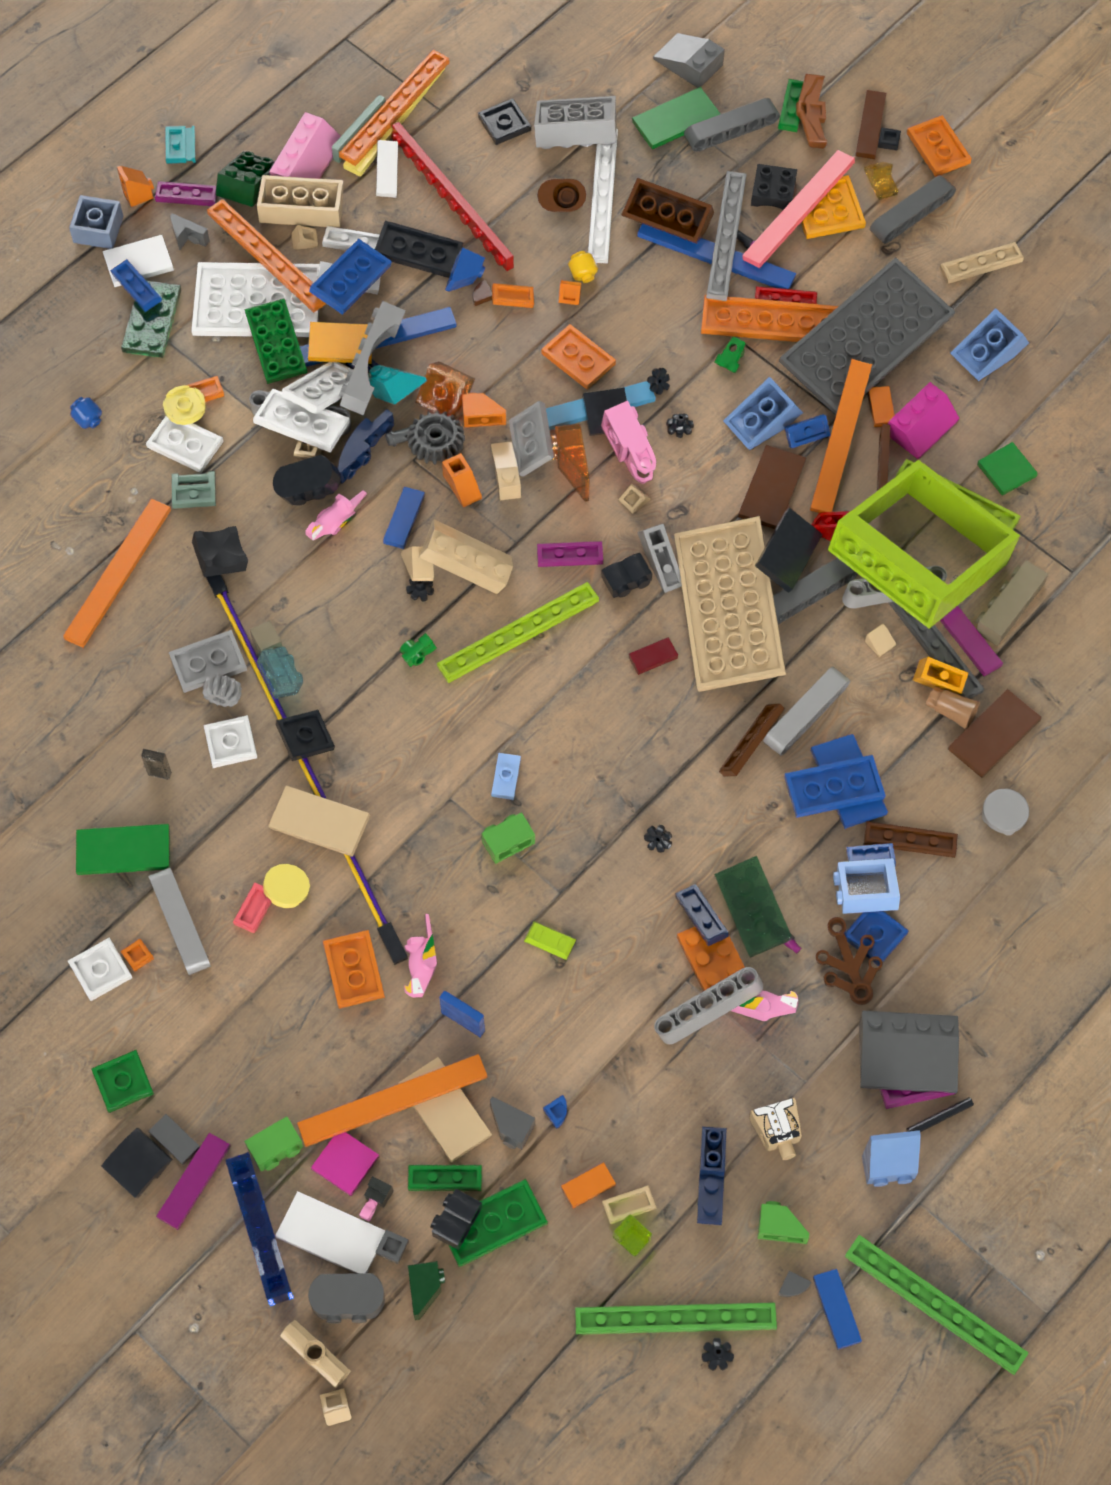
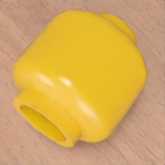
[568,251,598,283]

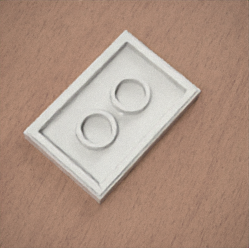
[103,235,174,287]
[146,416,224,473]

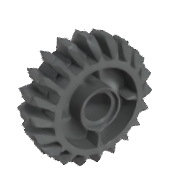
[407,410,465,465]

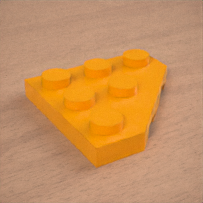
[801,175,866,239]

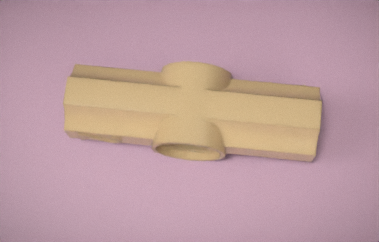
[280,1320,351,1388]

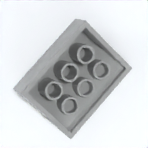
[534,96,617,149]

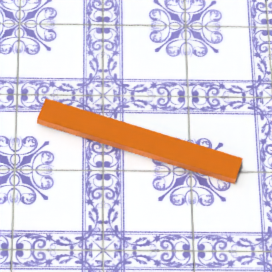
[339,49,450,166]
[207,199,326,313]
[810,359,872,513]
[63,499,171,648]
[297,1054,488,1147]

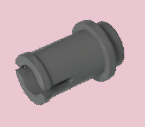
[385,427,412,447]

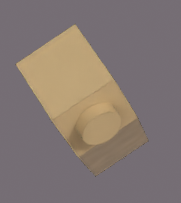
[491,441,521,501]

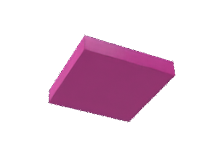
[311,1132,379,1196]

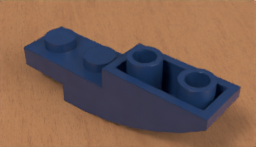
[338,409,394,484]
[697,1126,727,1225]

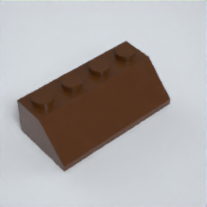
[621,178,714,244]

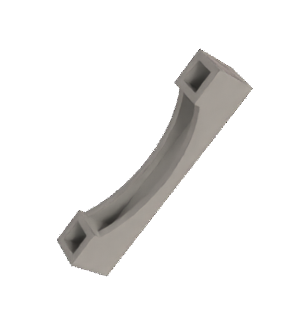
[339,301,406,415]

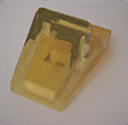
[864,162,898,200]

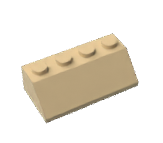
[257,175,343,228]
[419,519,513,594]

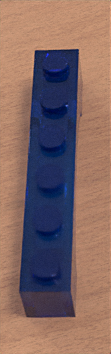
[225,1152,294,1306]

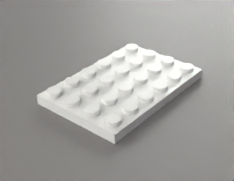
[192,262,320,337]

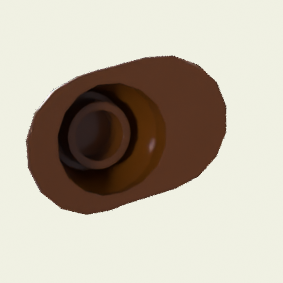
[537,179,587,212]

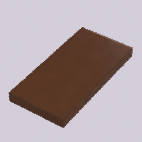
[738,445,806,529]
[948,689,1042,778]

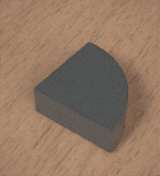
[778,1271,811,1297]

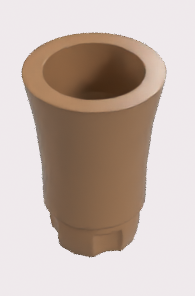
[926,686,980,729]

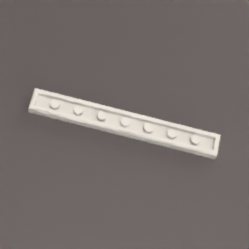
[588,129,618,263]

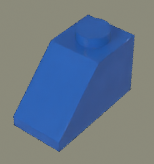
[445,248,485,292]

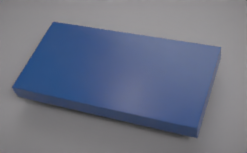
[810,734,888,829]

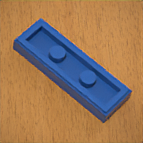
[110,259,162,312]
[383,487,425,549]
[813,1269,862,1350]

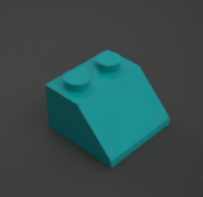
[368,365,427,404]

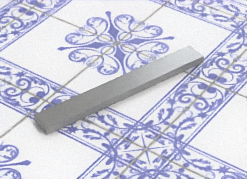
[706,171,747,301]

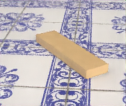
[940,242,1024,284]

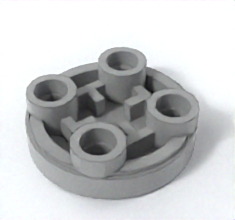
[982,789,1029,835]

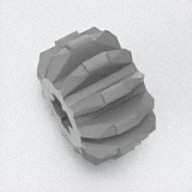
[203,674,242,707]

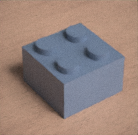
[69,195,124,249]

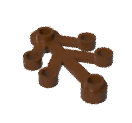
[816,917,883,1005]

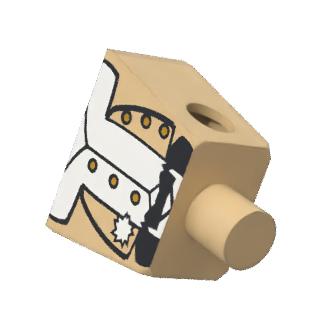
[749,1098,801,1160]

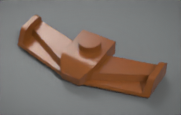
[796,74,827,149]

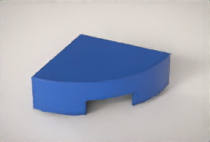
[543,1095,567,1129]

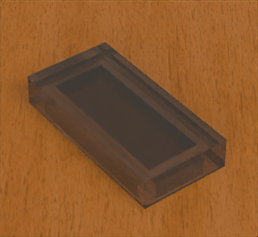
[141,749,172,780]

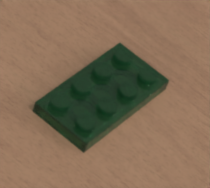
[121,280,181,358]
[714,856,793,958]

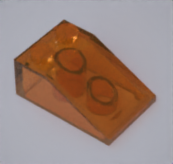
[551,424,590,502]

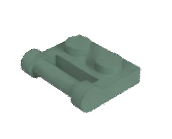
[172,471,216,509]

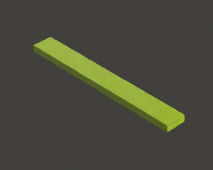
[437,582,599,683]

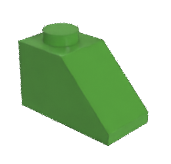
[757,1201,809,1244]

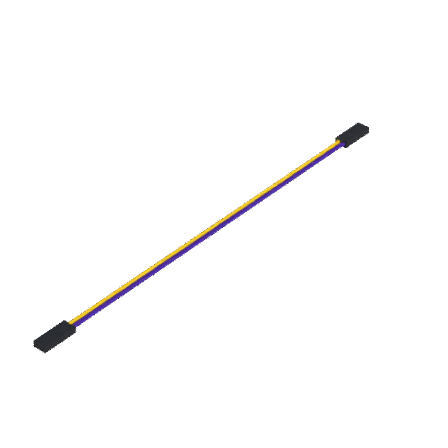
[205,575,408,965]

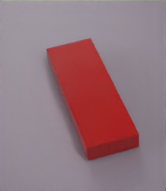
[755,286,817,304]

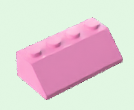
[270,112,341,179]

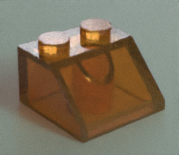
[415,361,475,417]

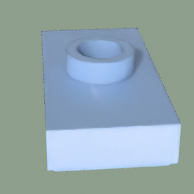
[491,753,521,800]

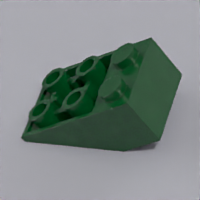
[216,151,275,207]

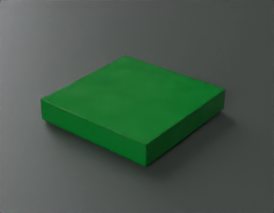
[977,442,1038,496]
[91,1050,154,1113]

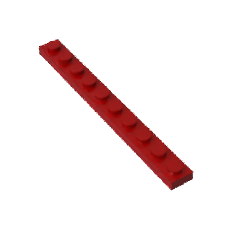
[392,122,514,271]

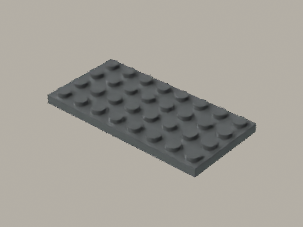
[779,257,955,415]

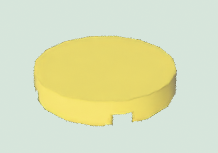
[163,385,206,425]
[263,864,310,908]

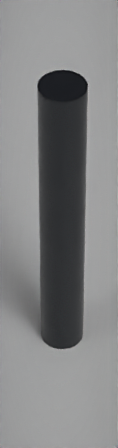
[906,1097,974,1132]

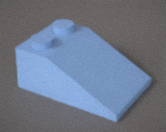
[950,308,1029,381]
[723,377,803,450]
[862,1130,921,1187]

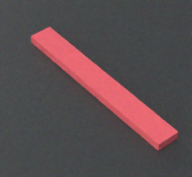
[743,150,855,268]

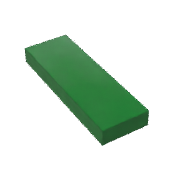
[778,79,804,132]
[408,1165,482,1191]

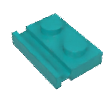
[165,126,196,164]

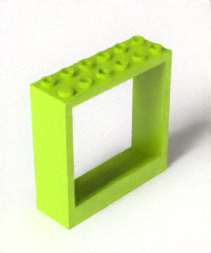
[828,460,1020,629]

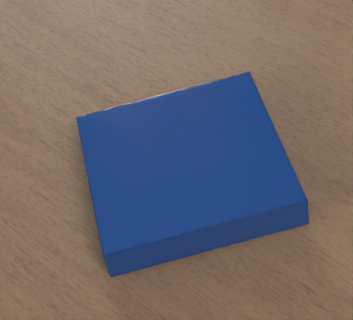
[845,911,909,966]
[439,991,485,1038]

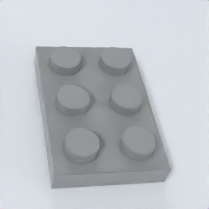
[509,401,554,477]
[169,630,247,693]

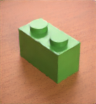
[481,812,535,864]
[244,1116,303,1172]

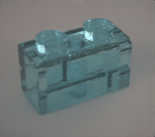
[257,646,303,699]

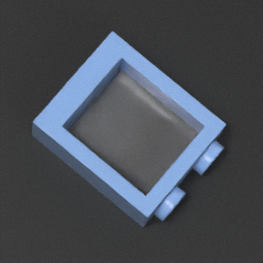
[833,858,900,914]

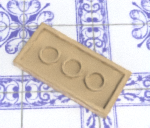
[268,786,370,857]
[398,1057,492,1163]

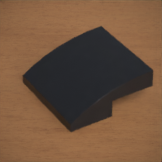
[101,1128,173,1198]

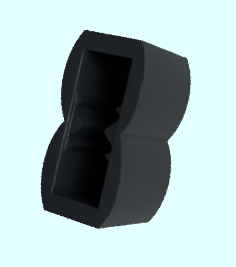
[601,553,652,598]
[430,1189,483,1250]

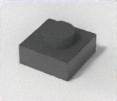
[375,1230,409,1264]

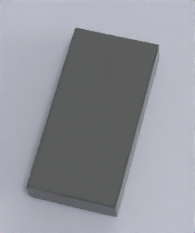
[149,1114,200,1165]

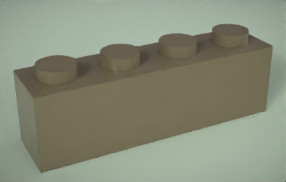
[976,560,1048,646]

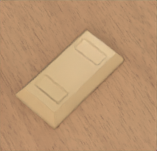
[602,1186,657,1224]

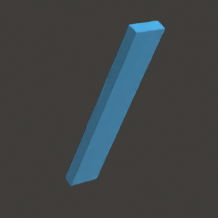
[546,381,656,430]

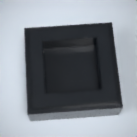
[878,128,901,151]

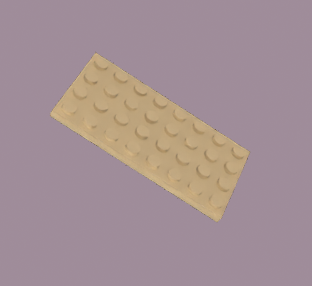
[674,516,786,692]

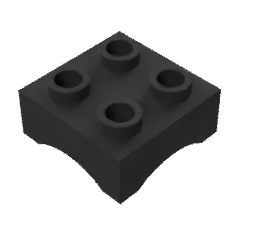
[751,164,797,210]
[192,526,248,577]

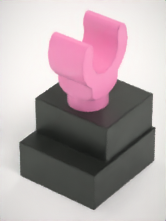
[359,1176,394,1222]

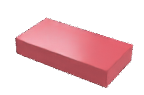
[233,882,272,934]

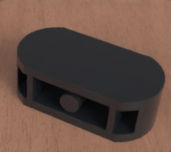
[273,455,341,506]

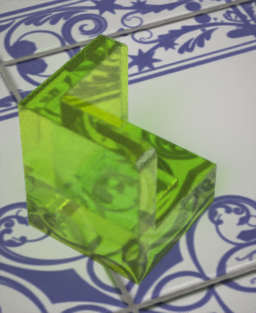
[613,1214,652,1257]

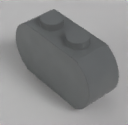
[308,1273,385,1324]

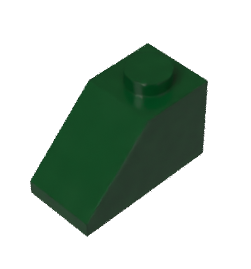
[408,1261,445,1320]

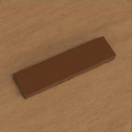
[855,90,886,159]
[877,424,890,491]
[719,703,785,777]
[863,821,958,858]

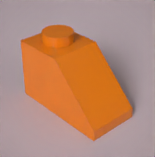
[117,166,154,207]
[462,392,506,427]

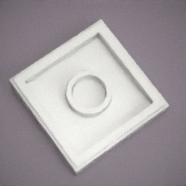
[204,715,257,768]
[68,938,132,1001]

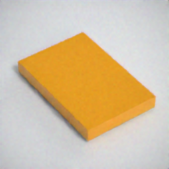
[308,322,372,364]

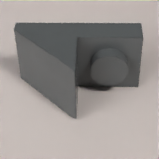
[170,213,210,250]

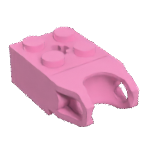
[601,401,656,484]

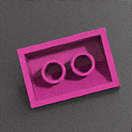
[888,382,959,460]

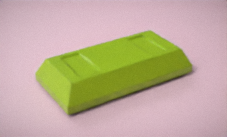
[524,921,576,960]

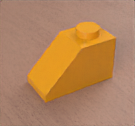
[912,657,969,694]

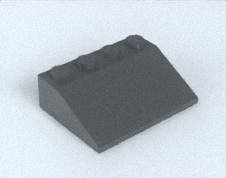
[859,1011,959,1093]

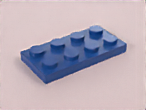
[309,239,392,315]
[784,755,886,818]

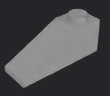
[637,524,682,593]

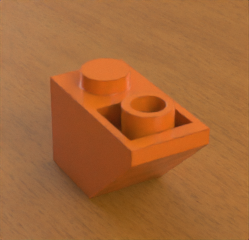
[442,453,482,508]

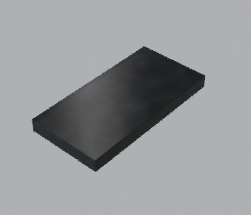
[375,220,463,278]
[755,507,823,593]

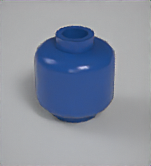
[70,397,102,429]

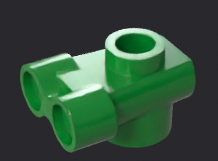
[714,336,746,373]
[400,633,437,667]

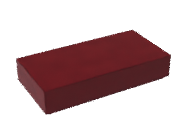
[629,637,678,675]

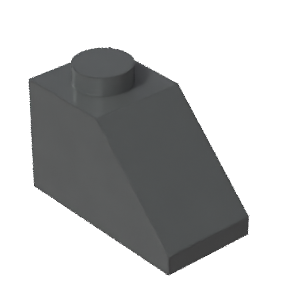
[490,1097,535,1150]

